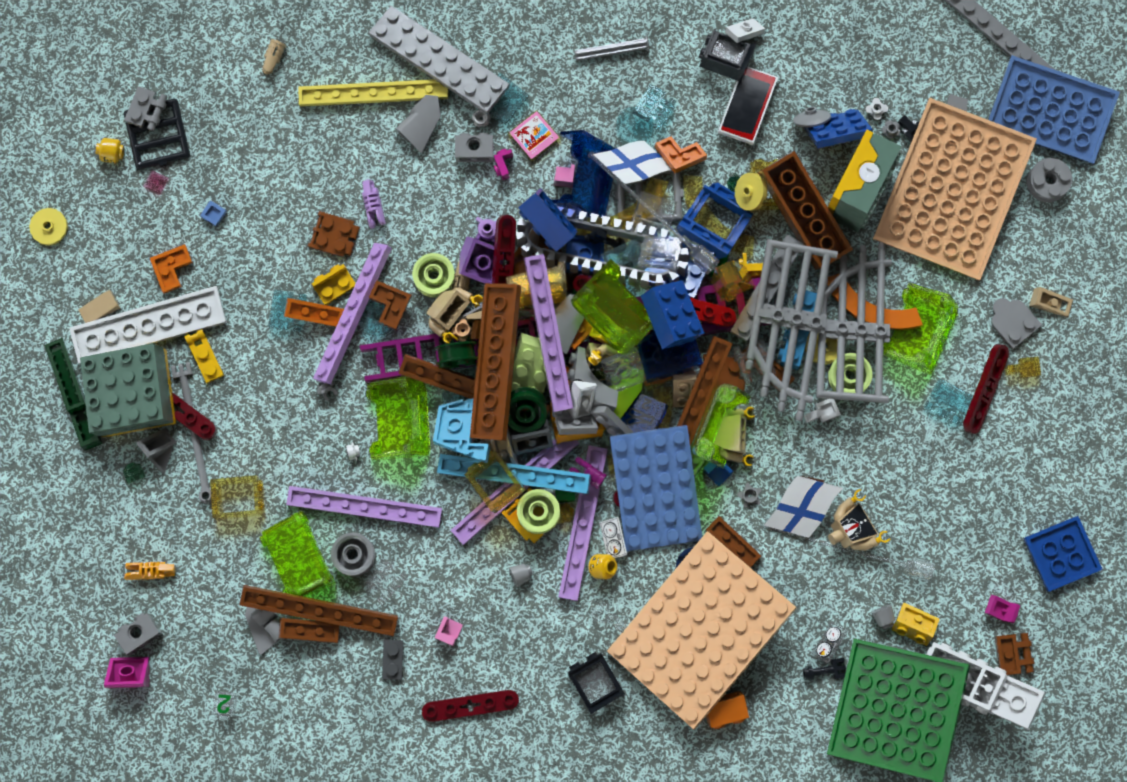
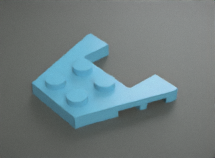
[433,398,490,463]

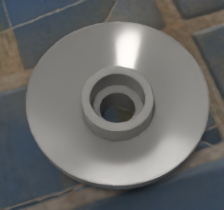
[793,107,831,127]

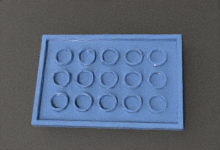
[988,55,1120,164]
[610,425,702,551]

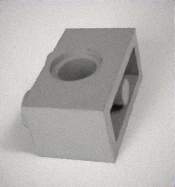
[455,133,494,162]
[114,613,163,656]

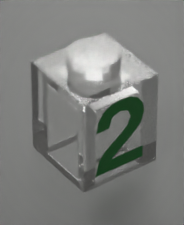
[213,691,238,720]

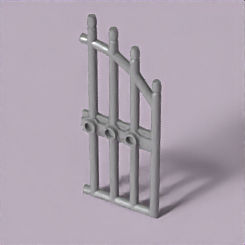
[745,239,838,421]
[816,242,892,403]

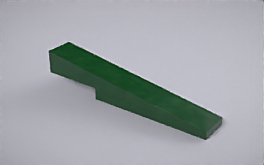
[44,338,103,451]

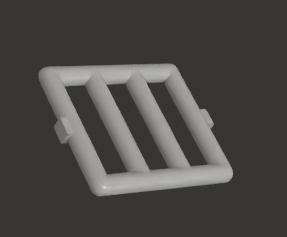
[615,172,683,223]

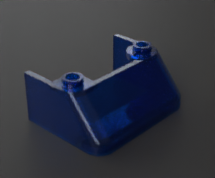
[552,130,615,218]

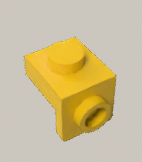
[738,253,763,278]

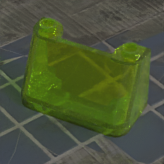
[571,259,653,354]
[883,283,958,374]
[366,377,430,460]
[690,384,751,468]
[260,510,336,597]

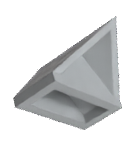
[136,428,177,475]

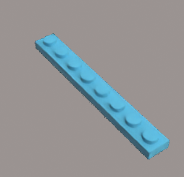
[437,454,591,494]

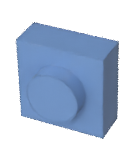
[200,200,227,227]

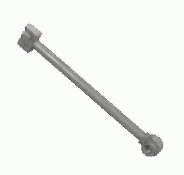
[171,362,215,504]

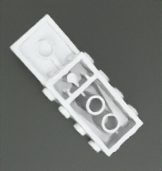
[926,642,1046,730]

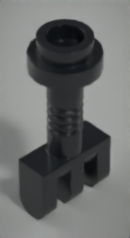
[585,228,627,253]
[803,658,846,681]

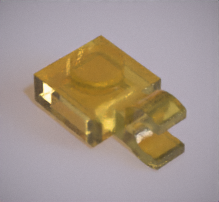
[1004,356,1041,379]

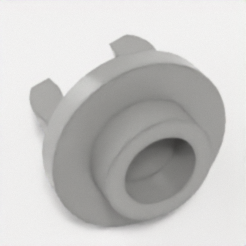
[316,381,337,401]

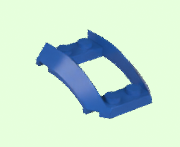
[677,183,753,260]

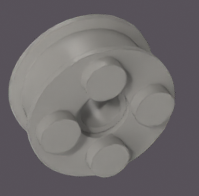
[1027,158,1072,202]
[331,533,375,577]

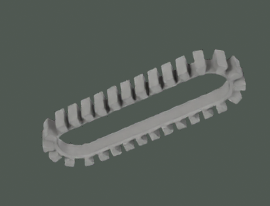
[516,206,689,289]

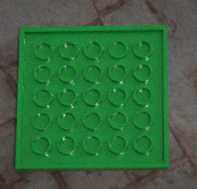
[827,639,970,782]

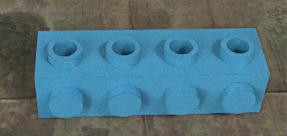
[777,290,817,370]

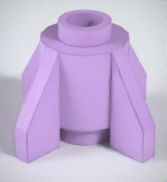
[475,217,496,244]

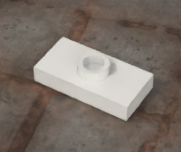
[725,19,765,43]

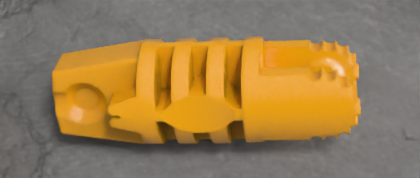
[124,562,176,580]

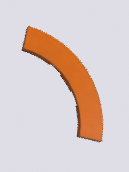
[827,274,923,330]

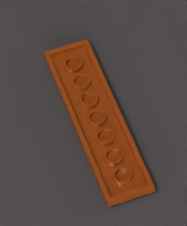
[470,283,521,441]

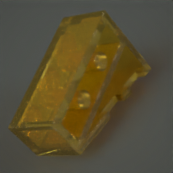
[711,260,756,302]
[506,261,567,307]

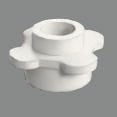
[865,98,888,120]

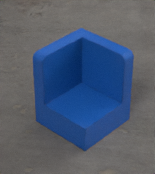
[702,455,733,486]

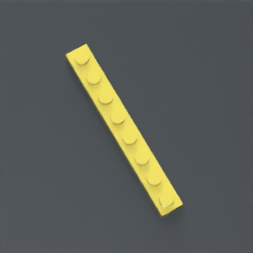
[298,79,449,107]

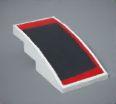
[718,67,778,145]

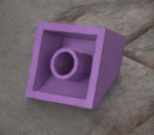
[459,236,504,284]

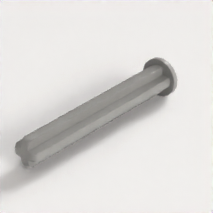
[575,36,649,61]

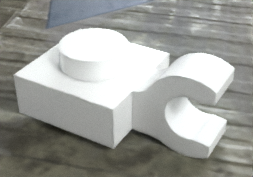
[804,399,841,423]

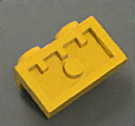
[311,264,356,305]
[891,603,940,646]

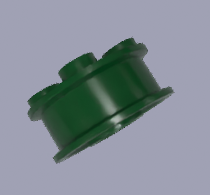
[434,341,478,369]
[508,387,547,433]

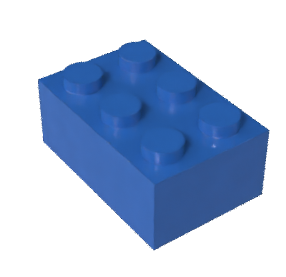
[518,188,578,252]
[640,280,704,350]

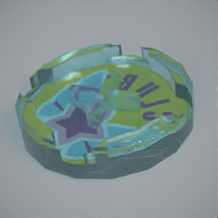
[616,107,653,143]

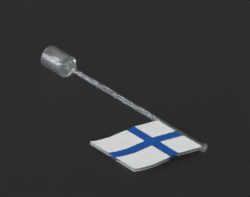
[588,141,719,274]
[760,476,935,582]

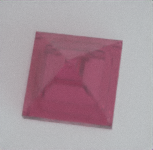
[143,170,169,195]

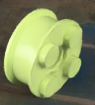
[412,253,455,298]
[828,353,872,393]
[517,489,560,534]

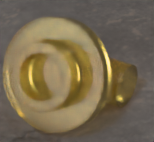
[557,503,574,524]

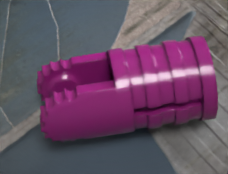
[569,456,607,489]

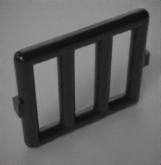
[124,98,190,170]

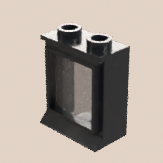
[698,29,757,82]
[567,652,625,714]

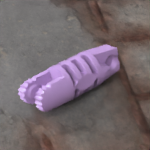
[362,179,386,229]

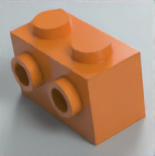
[706,691,749,729]

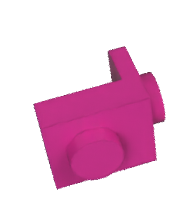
[493,149,513,180]
[985,595,1020,623]

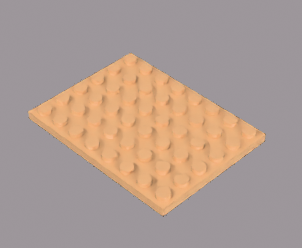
[873,98,1037,281]
[607,531,797,730]

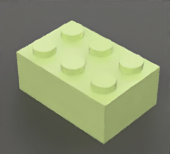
[511,333,547,394]

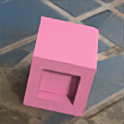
[554,164,575,188]
[435,616,463,646]

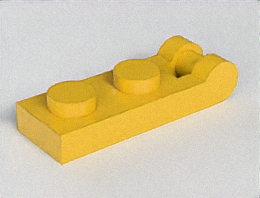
[184,329,224,384]

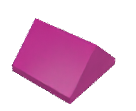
[104,657,149,689]

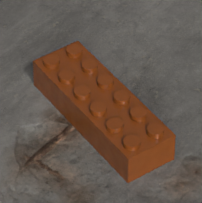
[757,151,853,270]

